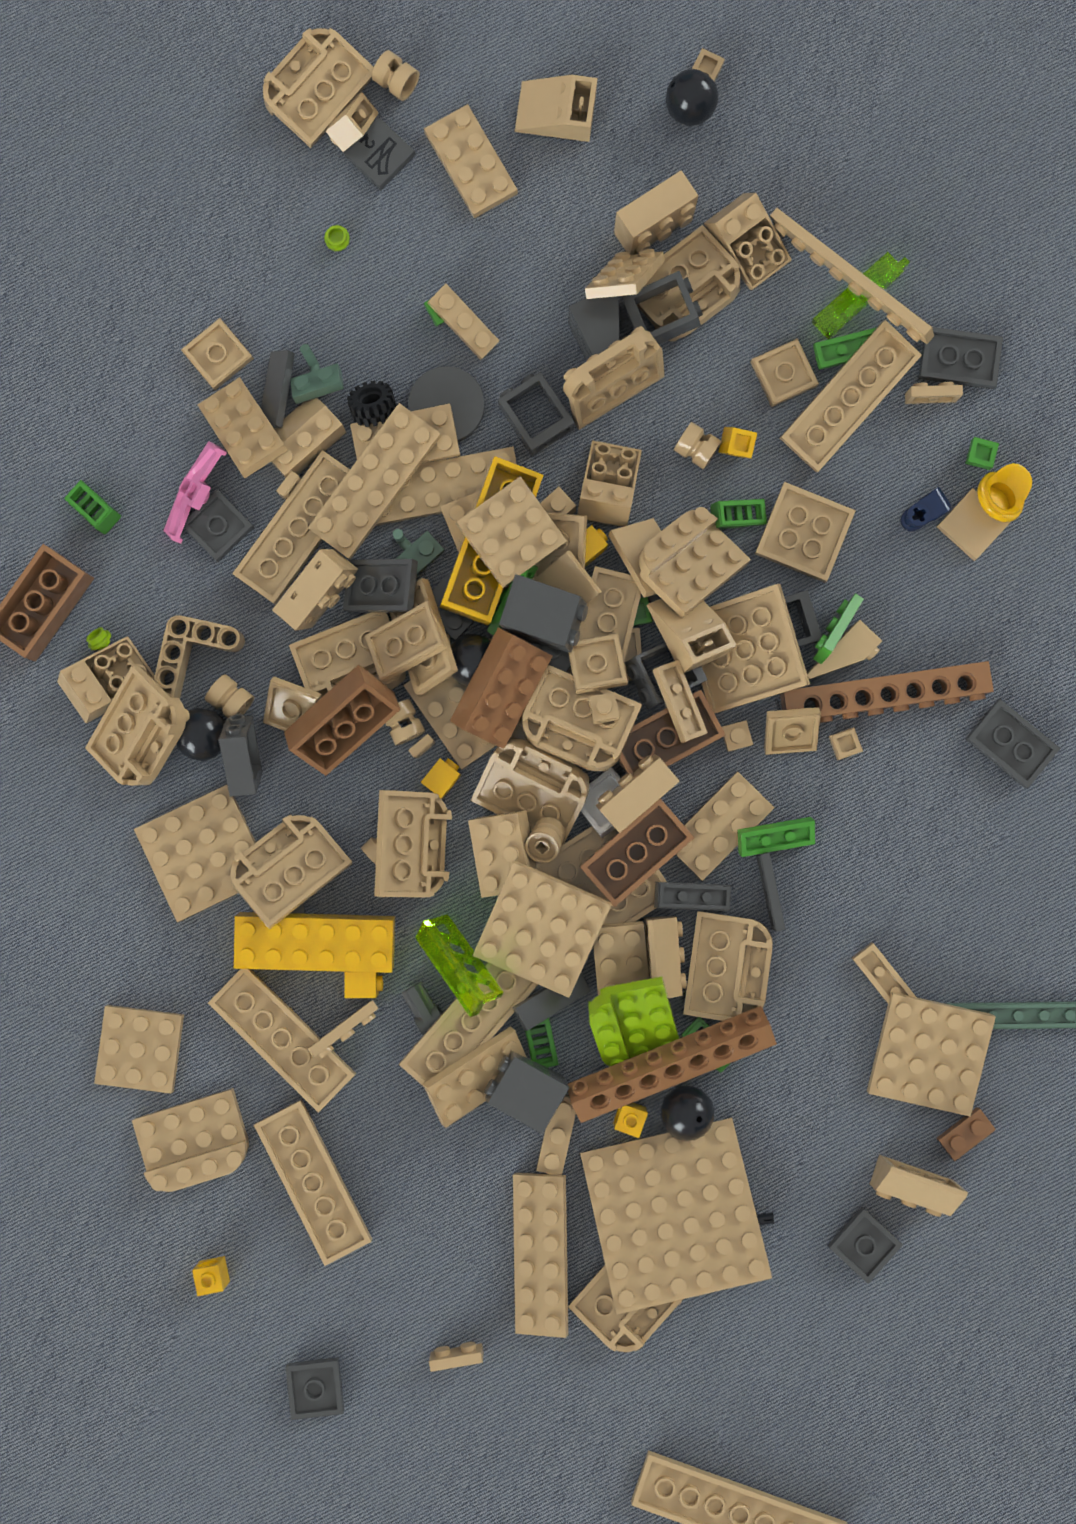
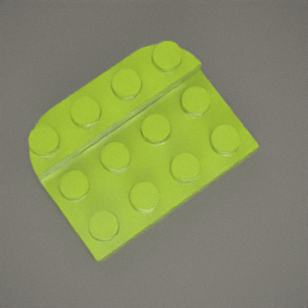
[588,976,680,1067]

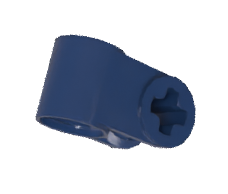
[900,487,953,532]

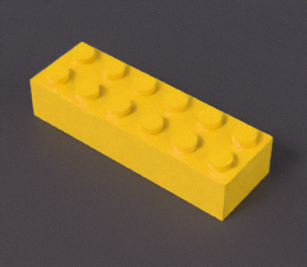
[439,456,544,626]
[234,912,395,973]

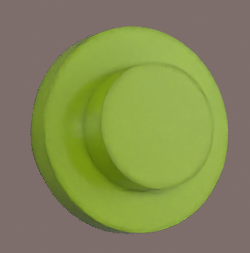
[324,225,350,252]
[86,627,111,651]

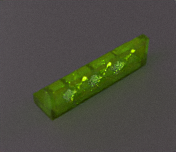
[812,252,910,339]
[415,914,504,1017]

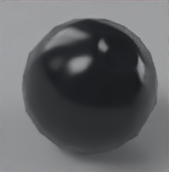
[665,69,718,126]
[451,634,491,687]
[176,708,225,761]
[660,1086,714,1141]

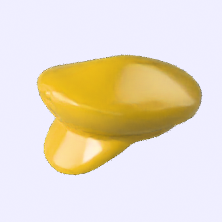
[977,463,1032,522]

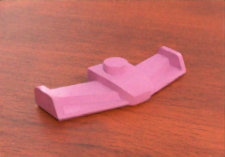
[163,441,227,544]

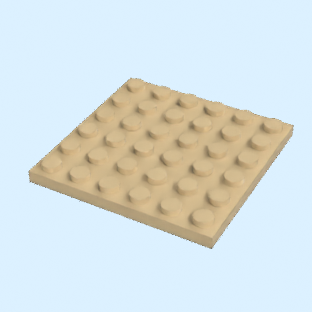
[580,1118,772,1315]

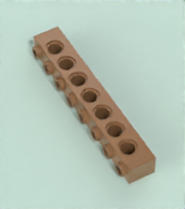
[780,661,994,723]
[568,1006,777,1123]

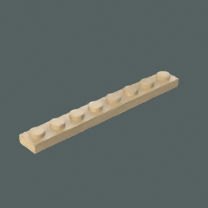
[770,208,934,344]

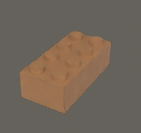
[0,544,94,662]
[450,627,552,749]
[284,664,401,776]
[618,690,726,774]
[579,798,694,907]

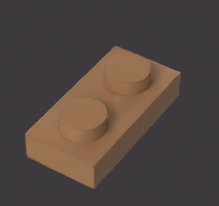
[936,1107,996,1161]

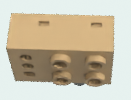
[272,549,358,631]

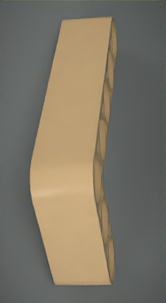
[154,615,245,699]

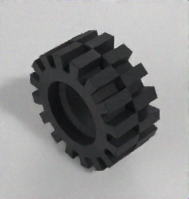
[347,380,397,427]

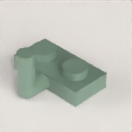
[290,344,344,404]
[393,529,445,577]

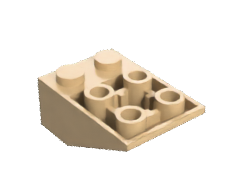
[515,75,598,142]
[704,193,792,290]
[577,440,642,527]
[646,598,737,673]
[57,636,155,724]

